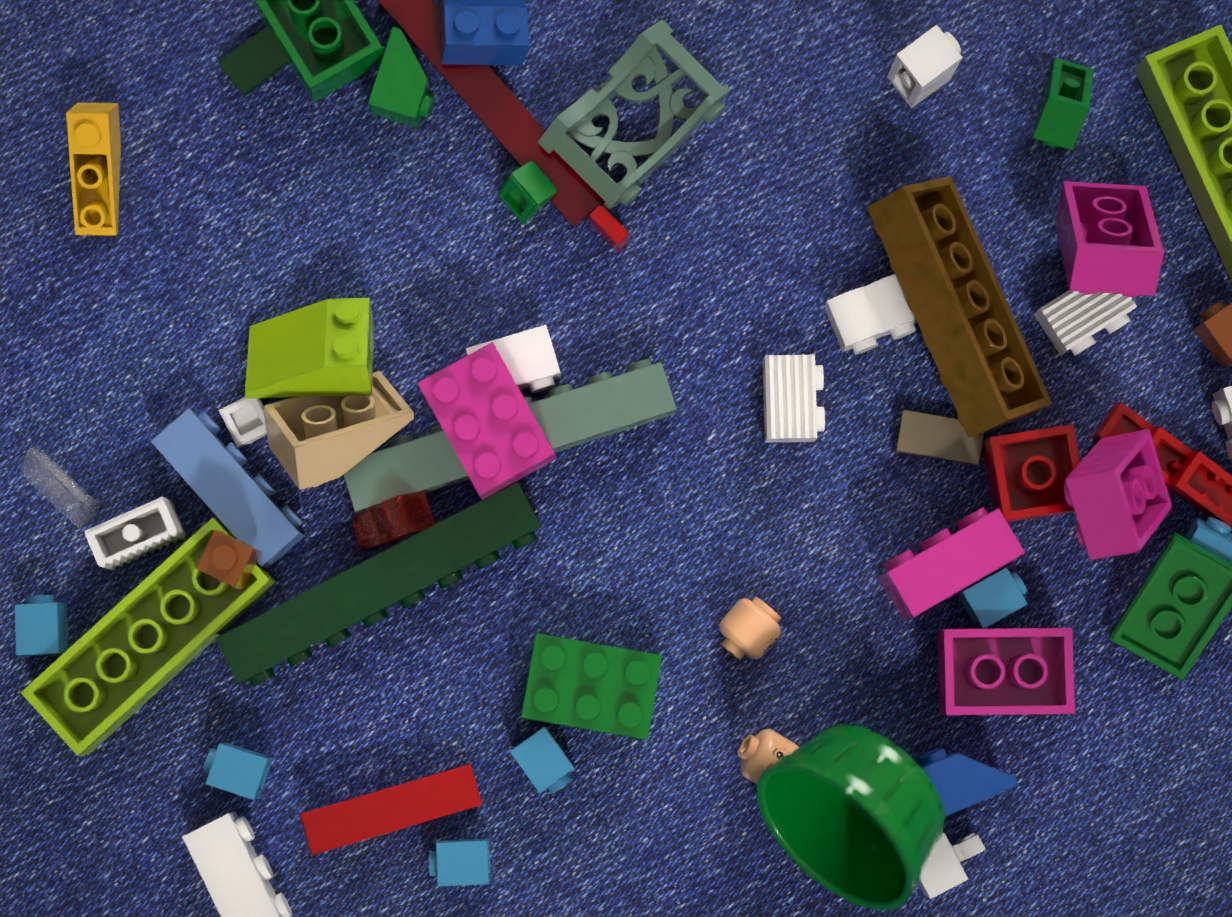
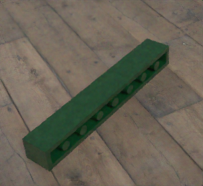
[216,482,542,687]

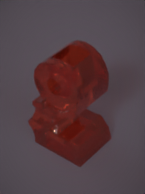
[351,491,435,551]

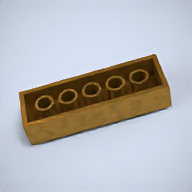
[867,176,1052,438]

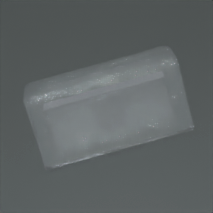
[21,447,101,528]

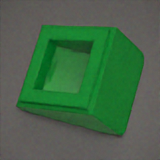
[498,161,557,225]

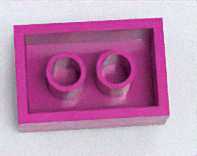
[1055,181,1164,297]
[418,342,556,500]
[1064,429,1172,560]
[878,507,1025,620]
[937,628,1075,715]

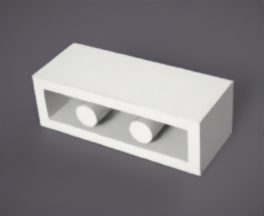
[183,811,292,917]

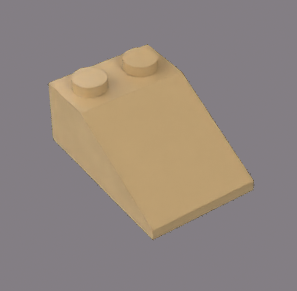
[263,371,414,490]

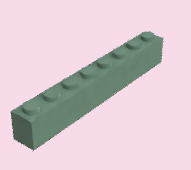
[344,359,677,515]

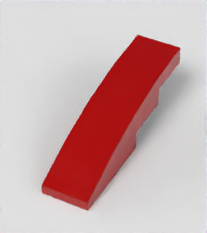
[1093,402,1232,528]
[299,764,482,856]

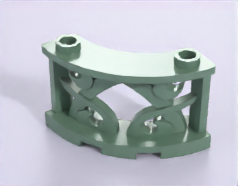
[537,19,731,211]

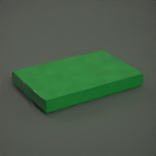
[1109,532,1232,680]

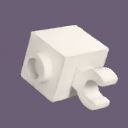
[918,832,986,899]

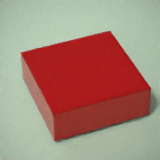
[589,205,628,252]

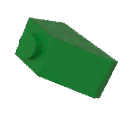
[368,27,435,128]
[1033,57,1094,150]

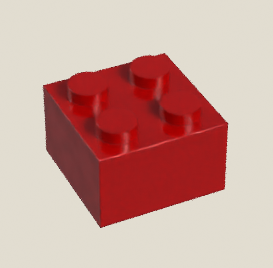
[982,424,1080,523]

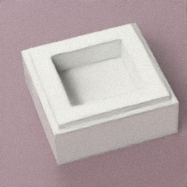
[219,397,267,448]

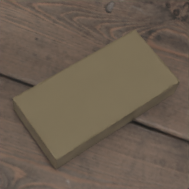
[895,409,984,466]

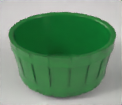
[756,724,945,911]

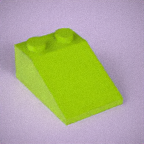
[245,298,374,399]

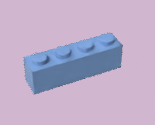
[151,408,305,569]

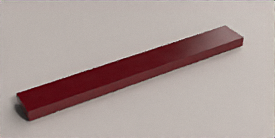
[376,0,605,229]

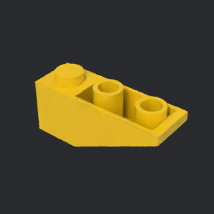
[66,102,121,235]

